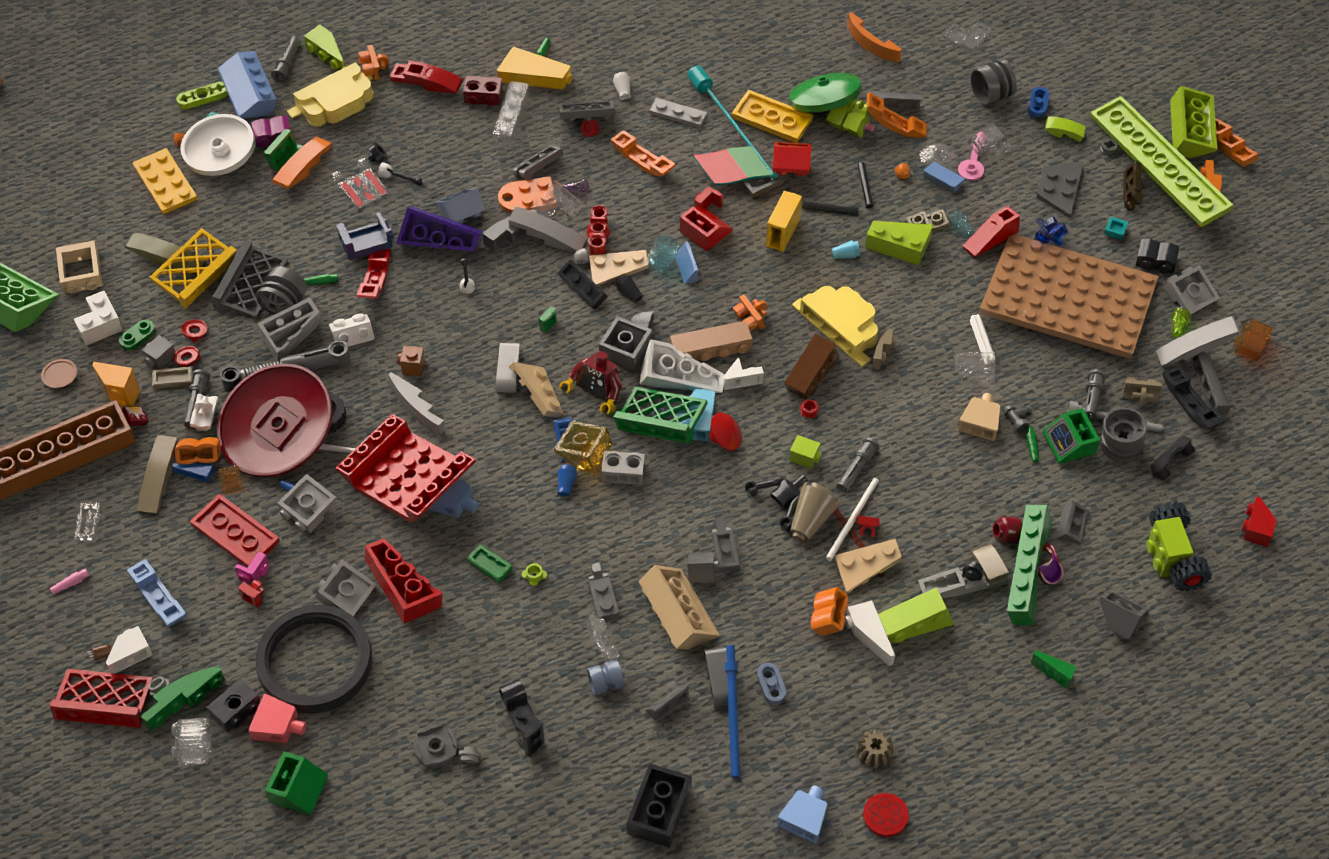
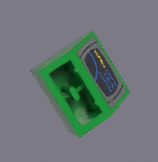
[1042,408,1100,464]

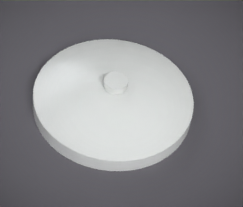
[181,114,255,176]

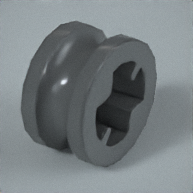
[1100,138,1118,156]

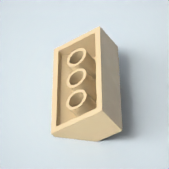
[639,565,720,650]

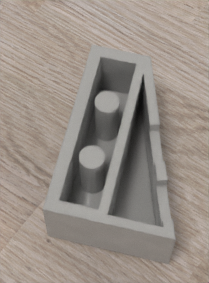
[257,297,321,362]

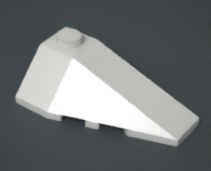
[640,339,724,393]

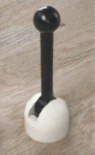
[378,162,422,185]
[459,258,475,294]

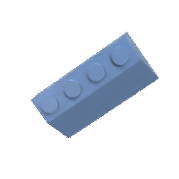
[218,51,276,119]

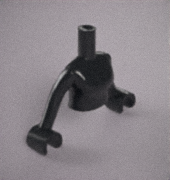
[745,475,808,532]

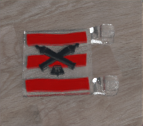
[332,158,390,210]

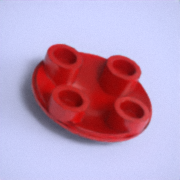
[709,412,742,452]

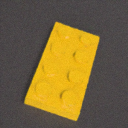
[732,90,813,143]
[132,148,198,214]

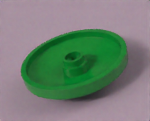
[789,73,862,112]

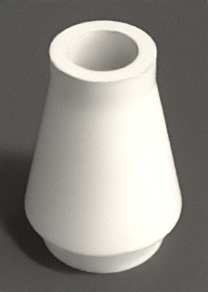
[613,72,631,100]

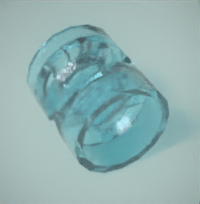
[647,235,679,271]

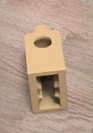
[958,393,1000,441]

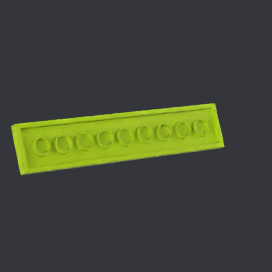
[1091,96,1233,227]

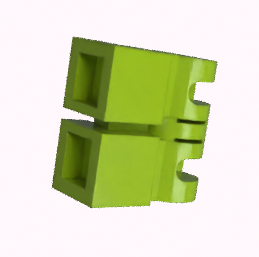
[826,98,873,138]

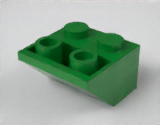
[265,751,329,815]

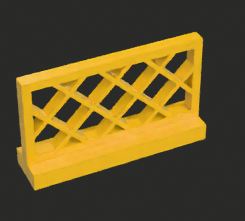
[149,228,237,309]

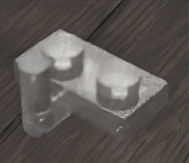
[967,123,1011,158]

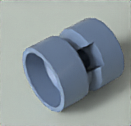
[587,660,625,696]

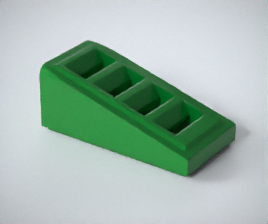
[1031,650,1076,689]

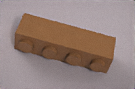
[670,321,752,361]

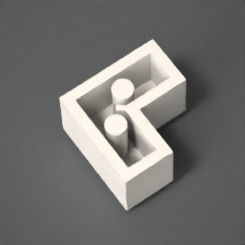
[74,291,123,346]

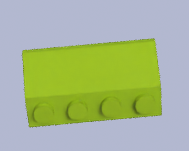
[1170,86,1217,158]

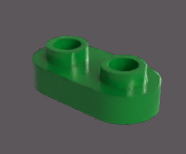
[119,320,155,351]

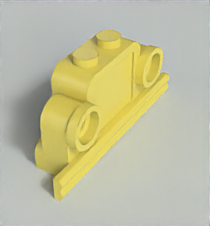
[287,62,373,127]
[792,286,878,367]

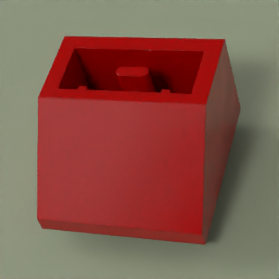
[772,142,811,176]
[679,206,733,251]

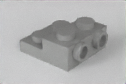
[1163,265,1220,317]
[278,474,338,533]
[315,560,377,616]

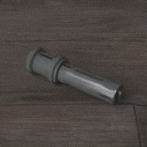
[271,36,301,82]
[183,369,211,428]
[1084,370,1106,421]
[836,437,880,493]

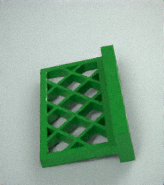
[613,387,708,444]

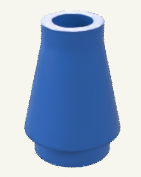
[558,464,578,496]

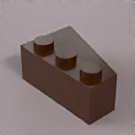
[784,334,839,400]

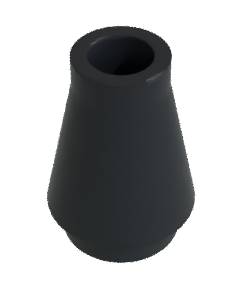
[615,275,643,303]

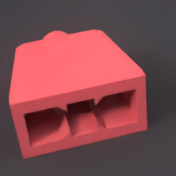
[248,694,306,743]

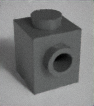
[142,335,176,369]
[688,553,719,584]

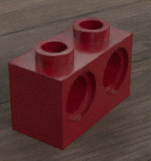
[463,76,503,106]

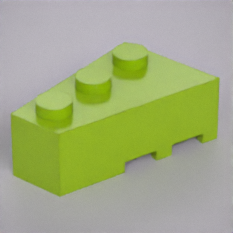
[878,587,954,643]

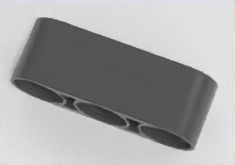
[704,647,728,708]

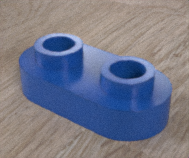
[1028,87,1049,118]

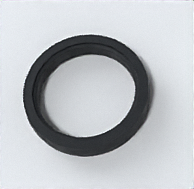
[256,605,372,714]

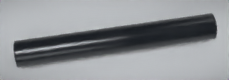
[858,162,873,208]
[802,201,859,215]

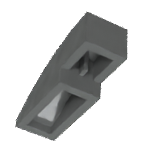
[482,209,538,252]

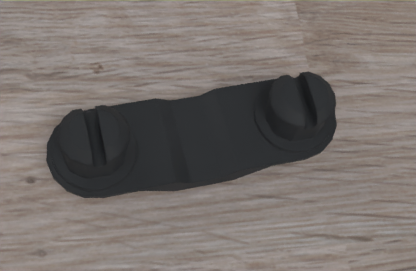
[1150,435,1195,480]

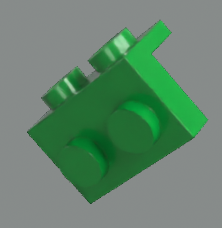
[264,129,303,171]

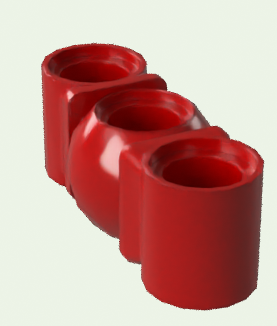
[586,205,610,255]

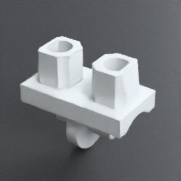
[190,394,218,431]

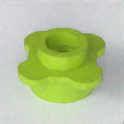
[522,563,547,586]

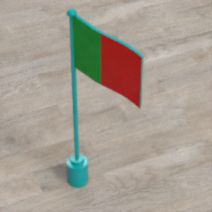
[687,65,777,185]

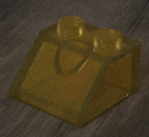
[554,420,613,474]

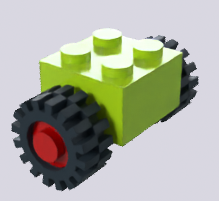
[1146,501,1212,591]

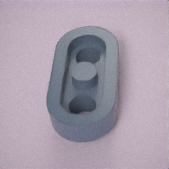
[757,663,786,705]

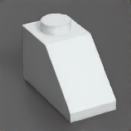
[106,626,152,673]

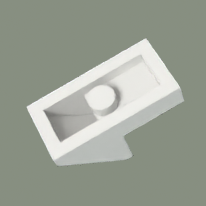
[723,358,764,390]

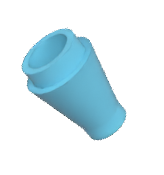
[832,240,861,259]

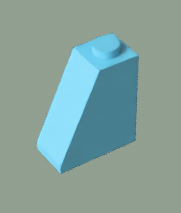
[673,389,715,441]

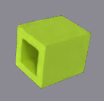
[789,435,822,469]

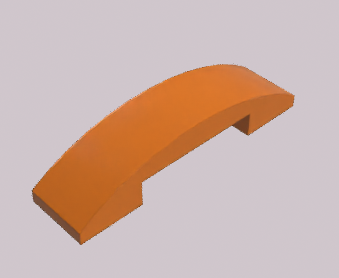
[848,12,902,62]
[867,92,927,138]
[610,130,676,176]

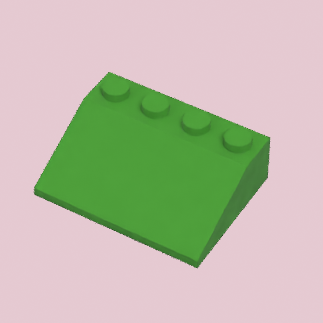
[0,263,59,332]

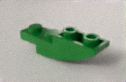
[141,667,225,731]

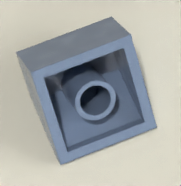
[434,188,486,223]

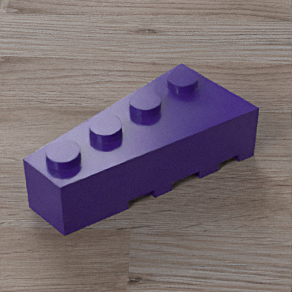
[396,206,483,251]

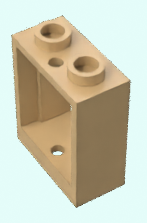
[56,241,103,294]

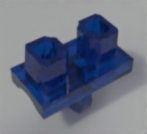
[1035,215,1069,245]

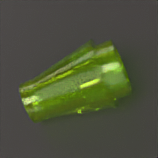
[1171,308,1191,338]

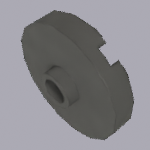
[413,724,458,768]

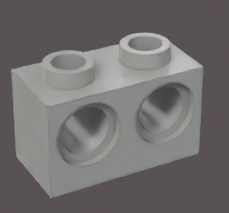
[601,451,645,485]

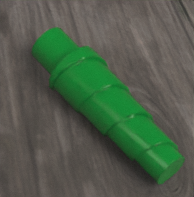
[536,38,550,57]
[304,273,339,285]
[1025,426,1039,462]

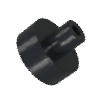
[367,143,387,162]

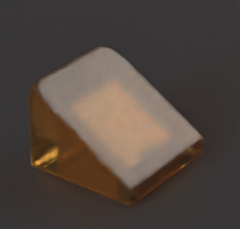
[218,466,243,494]

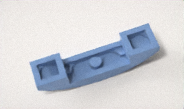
[127,559,187,627]

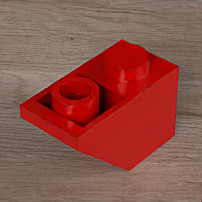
[1241,496,1277,547]

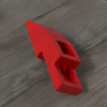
[389,60,463,94]

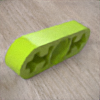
[176,82,228,110]

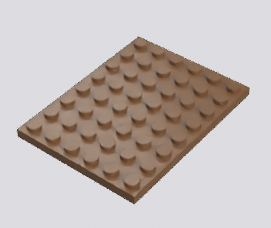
[979,234,1159,359]

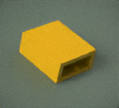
[766,191,802,252]

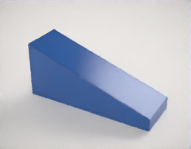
[172,463,216,483]

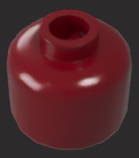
[993,517,1023,543]

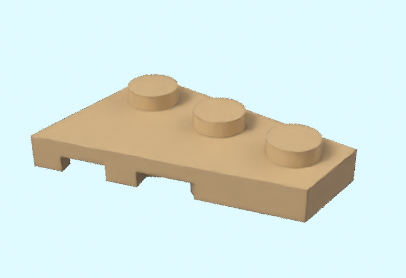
[589,250,648,287]
[509,362,563,418]
[835,539,902,594]

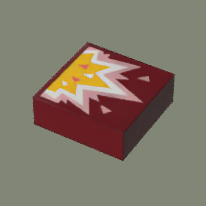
[122,406,149,426]

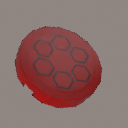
[863,793,909,838]

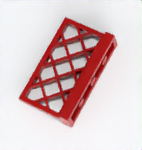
[50,669,153,728]

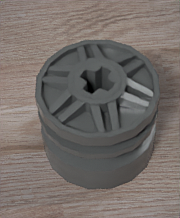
[970,59,1017,105]
[256,266,308,314]
[1101,408,1147,462]

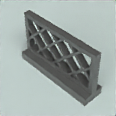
[213,239,288,319]

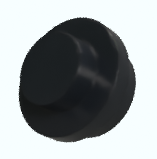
[962,562,984,581]

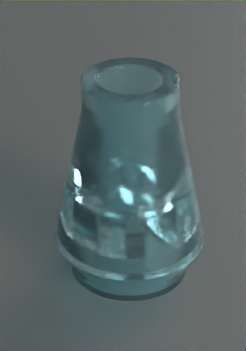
[948,209,975,237]

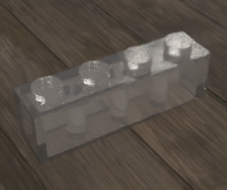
[492,81,530,151]

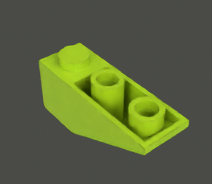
[304,25,344,70]

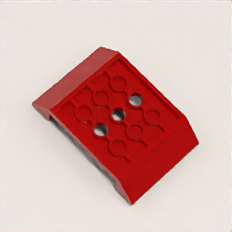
[336,414,476,523]

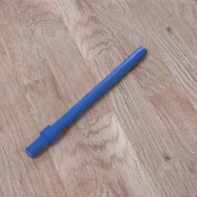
[724,645,740,777]

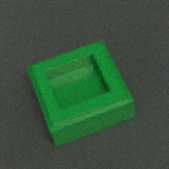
[539,306,557,332]

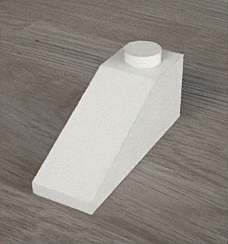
[845,601,895,666]

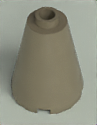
[790,482,841,542]

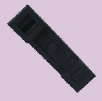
[1162,366,1226,430]

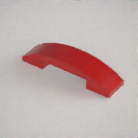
[357,249,391,299]

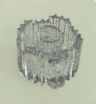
[172,718,213,765]

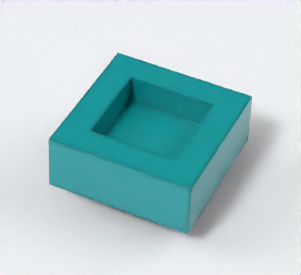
[1104,216,1129,240]

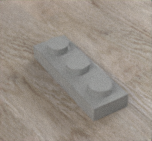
[650,98,707,128]

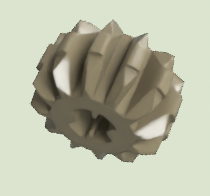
[856,729,895,769]

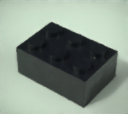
[626,763,692,848]

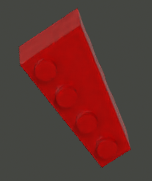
[365,538,443,624]

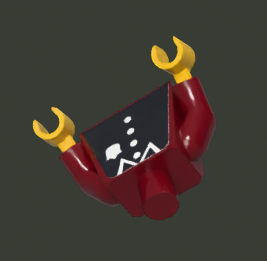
[559,351,622,414]

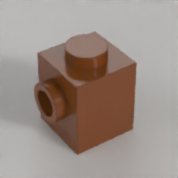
[398,346,425,376]

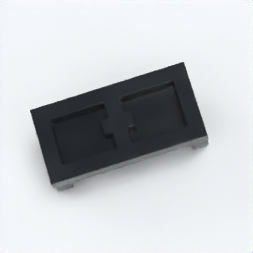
[515,708,545,757]

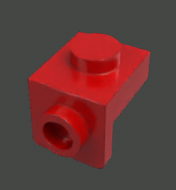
[694,186,723,208]

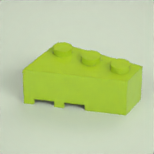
[865,221,933,265]

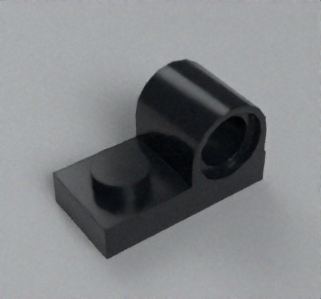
[499,679,534,730]

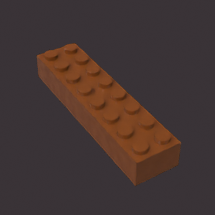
[0,400,136,500]

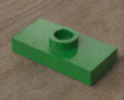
[466,544,513,584]

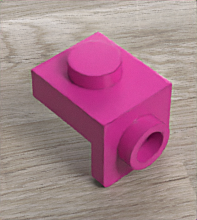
[235,552,269,583]

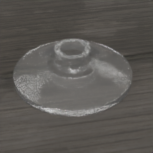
[919,143,956,169]

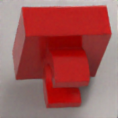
[857,516,880,537]
[238,580,265,608]

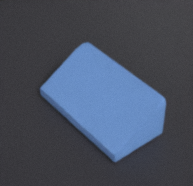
[923,162,965,193]
[675,241,698,284]

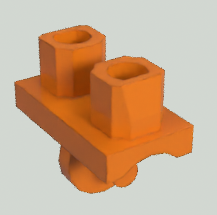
[358,45,389,80]
[733,294,768,331]

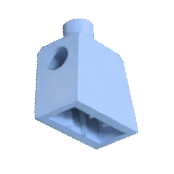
[777,786,827,844]

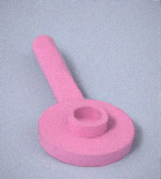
[958,134,984,181]

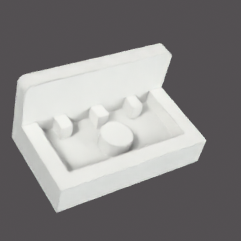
[329,314,374,347]

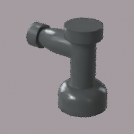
[1003,405,1032,434]

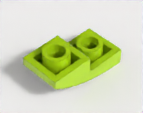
[1045,117,1086,142]

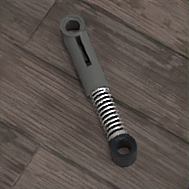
[220,340,350,392]

